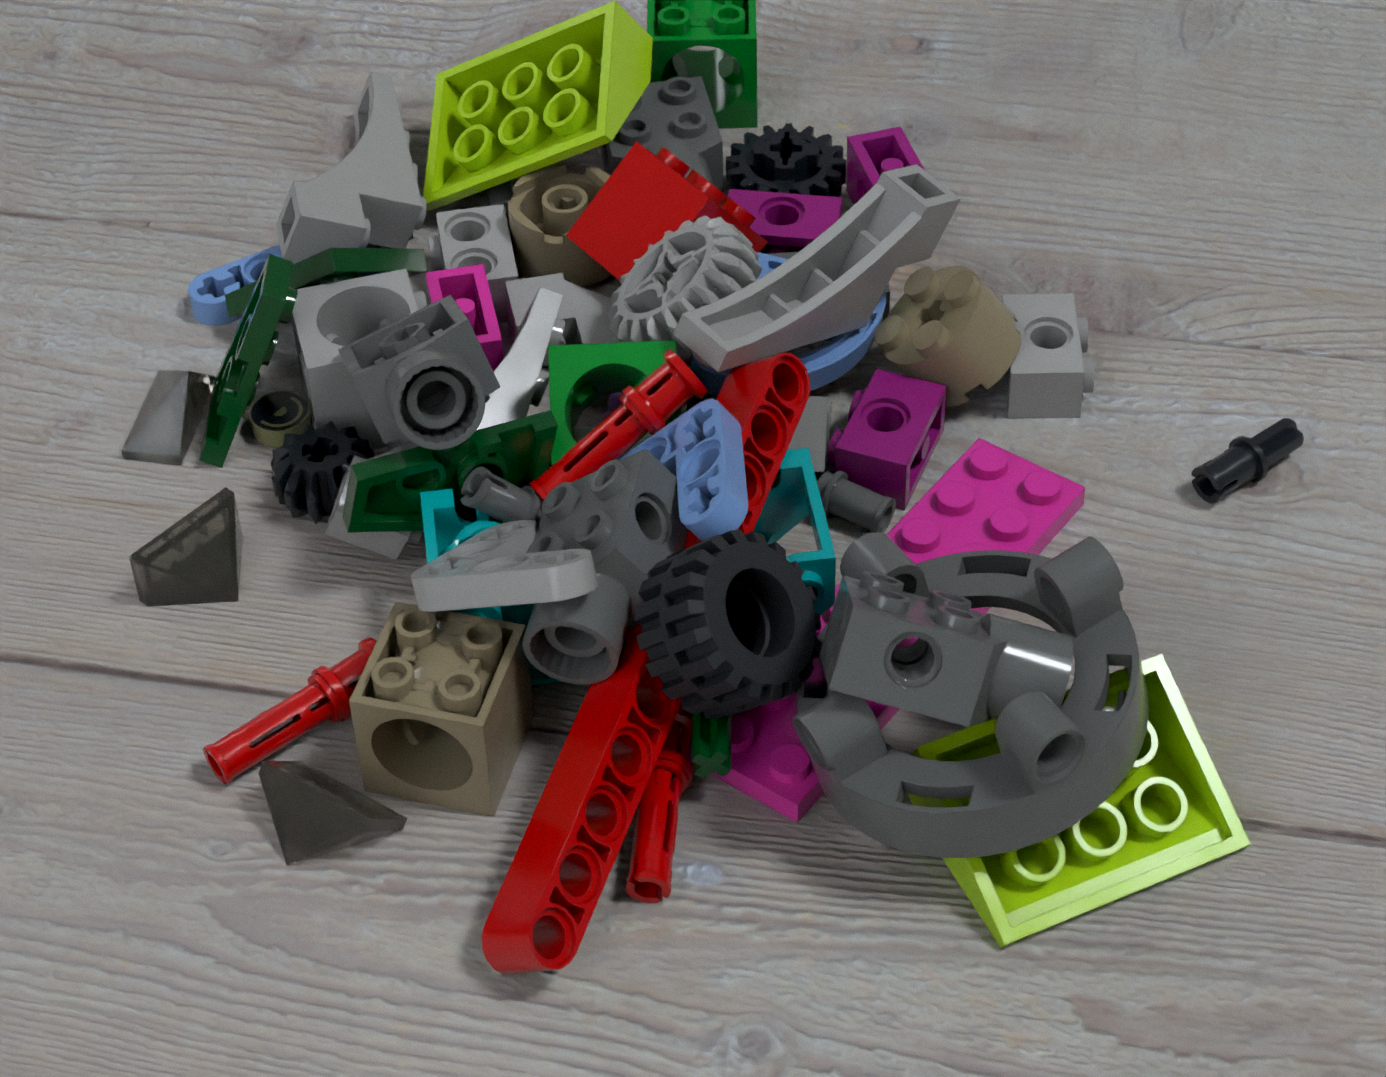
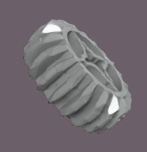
[607,215,762,363]

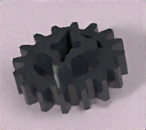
[726,123,846,197]

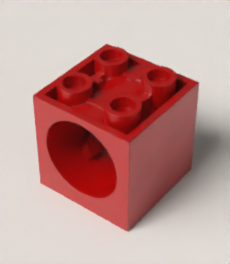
[566,141,768,281]

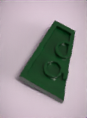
[225,248,428,324]
[199,254,298,468]
[342,410,558,533]

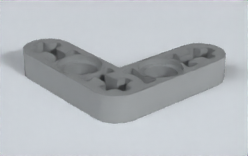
[411,520,598,612]

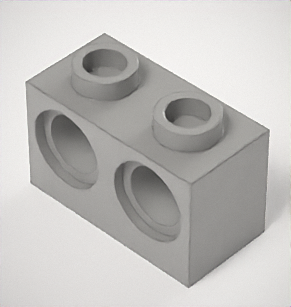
[428,204,518,324]

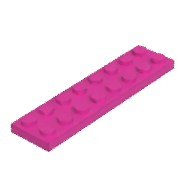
[687,438,1085,823]

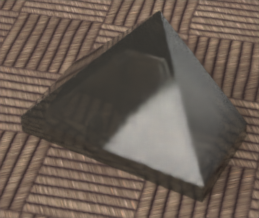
[121,370,215,465]
[129,487,243,607]
[258,761,407,866]

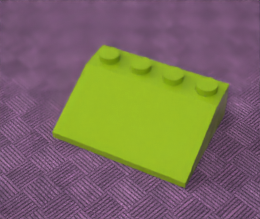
[423,0,653,211]
[908,654,1251,948]

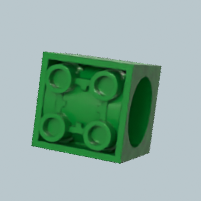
[647,0,758,129]
[548,340,681,466]

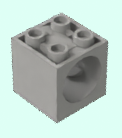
[291,269,428,449]

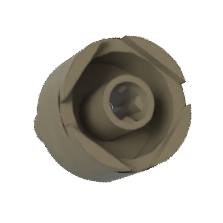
[508,164,612,287]
[874,266,1021,407]

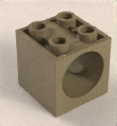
[349,601,535,817]

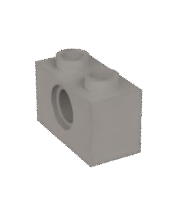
[1002,293,1094,419]

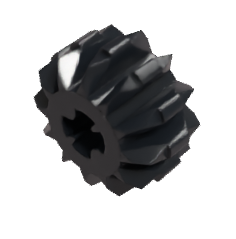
[271,421,374,524]

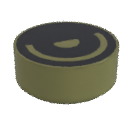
[249,391,312,447]

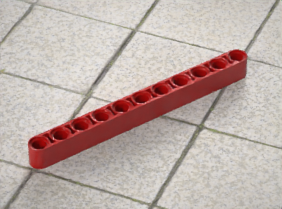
[481,352,810,974]

